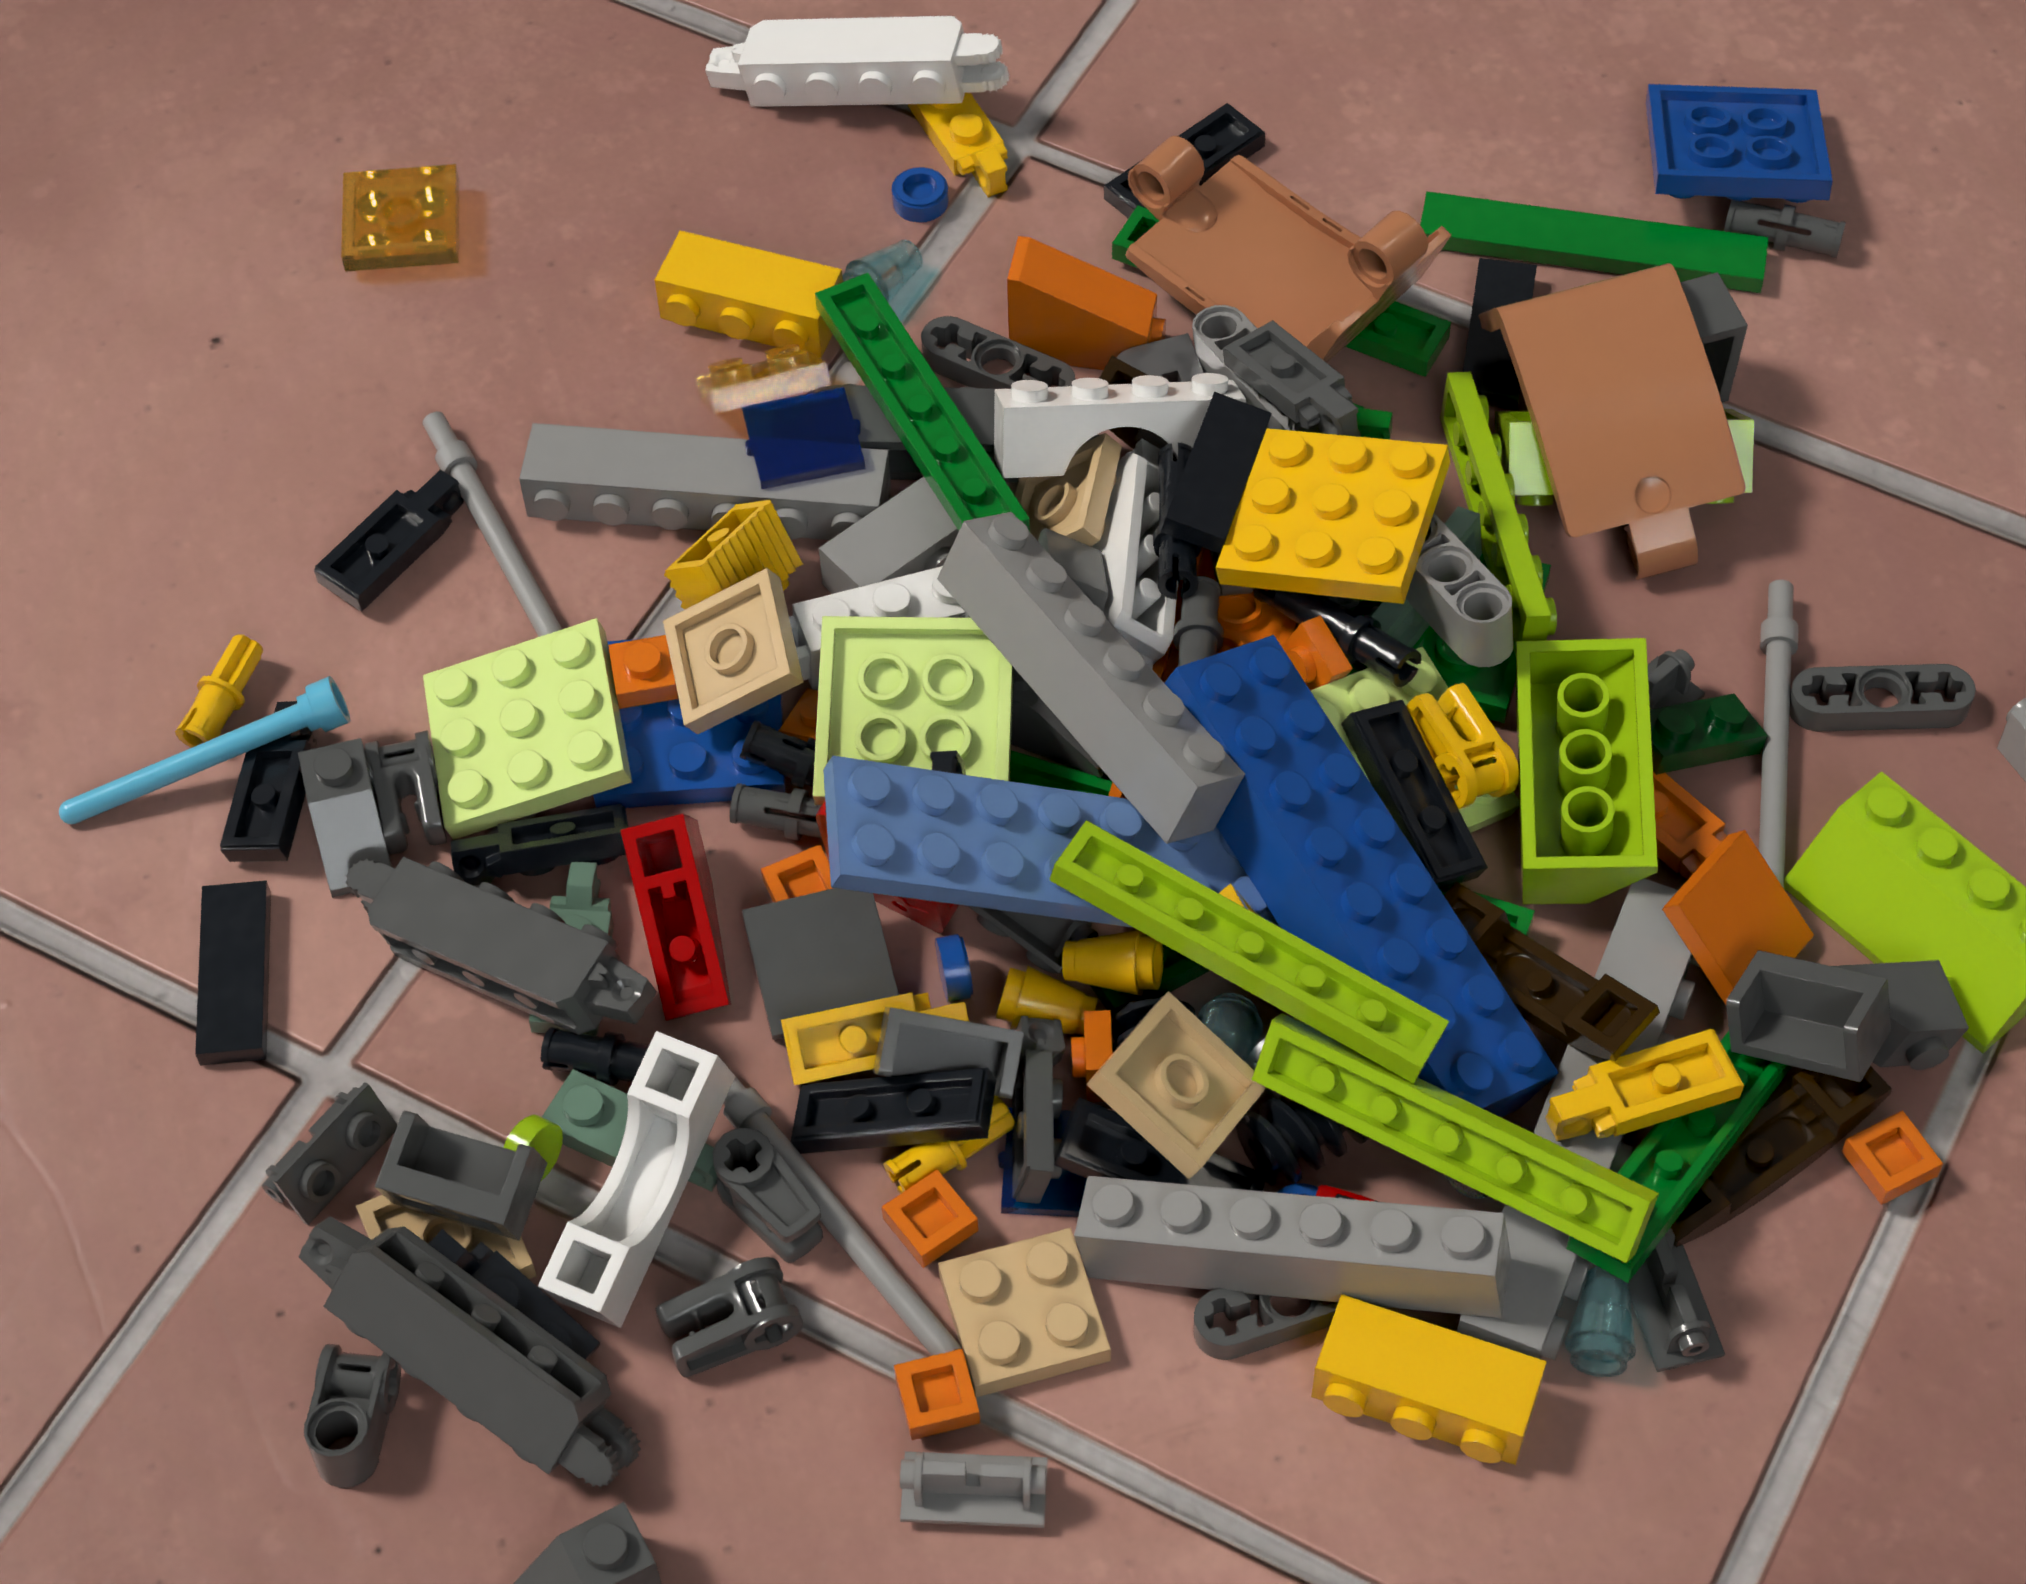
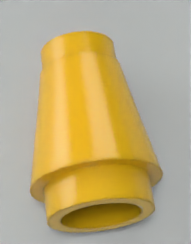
[1062,930,1163,996]
[996,965,1098,1036]

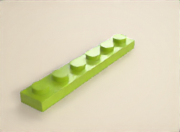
[1440,371,1557,658]
[1049,820,1449,1084]
[1251,1013,1659,1263]

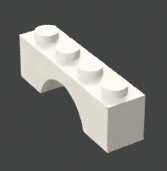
[994,373,1246,478]
[538,1031,736,1328]

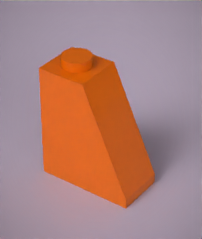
[1007,236,1166,370]

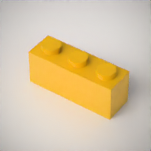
[654,230,843,358]
[1311,1294,1547,1465]

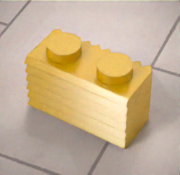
[664,500,803,610]

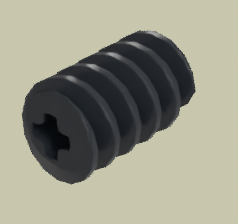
[1236,1095,1370,1185]

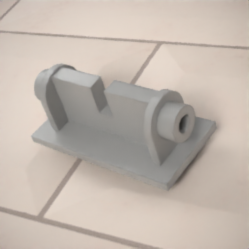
[900,1451,1048,1528]

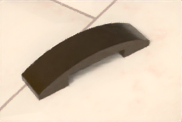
[1444,881,1660,1061]
[1670,1065,1892,1247]

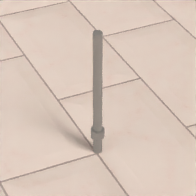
[423,411,562,637]
[1759,580,1799,888]
[720,1058,962,1356]

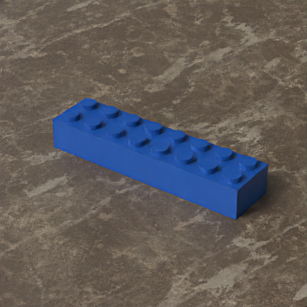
[1164,635,1559,1117]

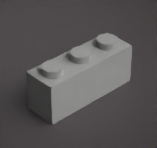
[819,476,959,594]

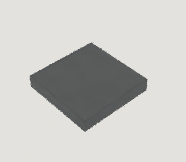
[742,888,899,1040]

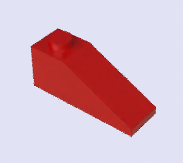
[620,813,731,1021]

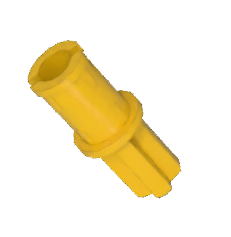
[175,634,263,748]
[883,1095,1015,1194]

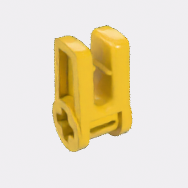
[1406,683,1520,809]

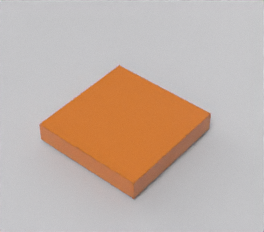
[1662,830,1814,1005]

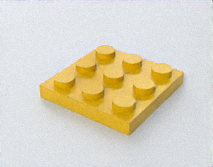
[1215,428,1450,604]

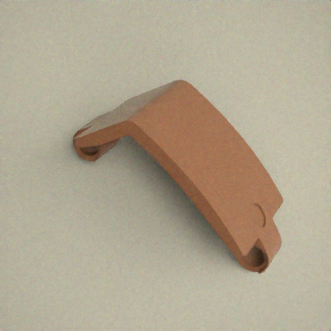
[1125,136,1451,363]
[1479,263,1746,580]

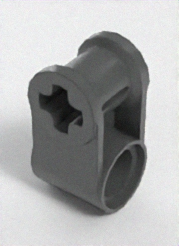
[304,1344,401,1488]

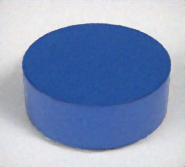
[892,167,949,222]
[935,934,973,1003]

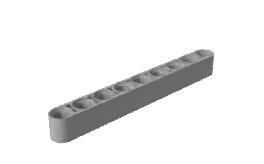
[1192,305,1513,667]

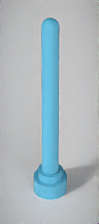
[59,676,351,824]

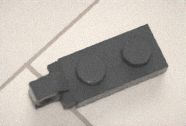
[1222,320,1360,437]
[1012,1016,1066,1204]

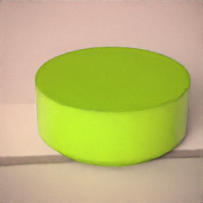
[503,1114,563,1181]

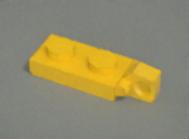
[908,93,1008,197]
[780,992,969,1086]
[1545,1029,1744,1141]

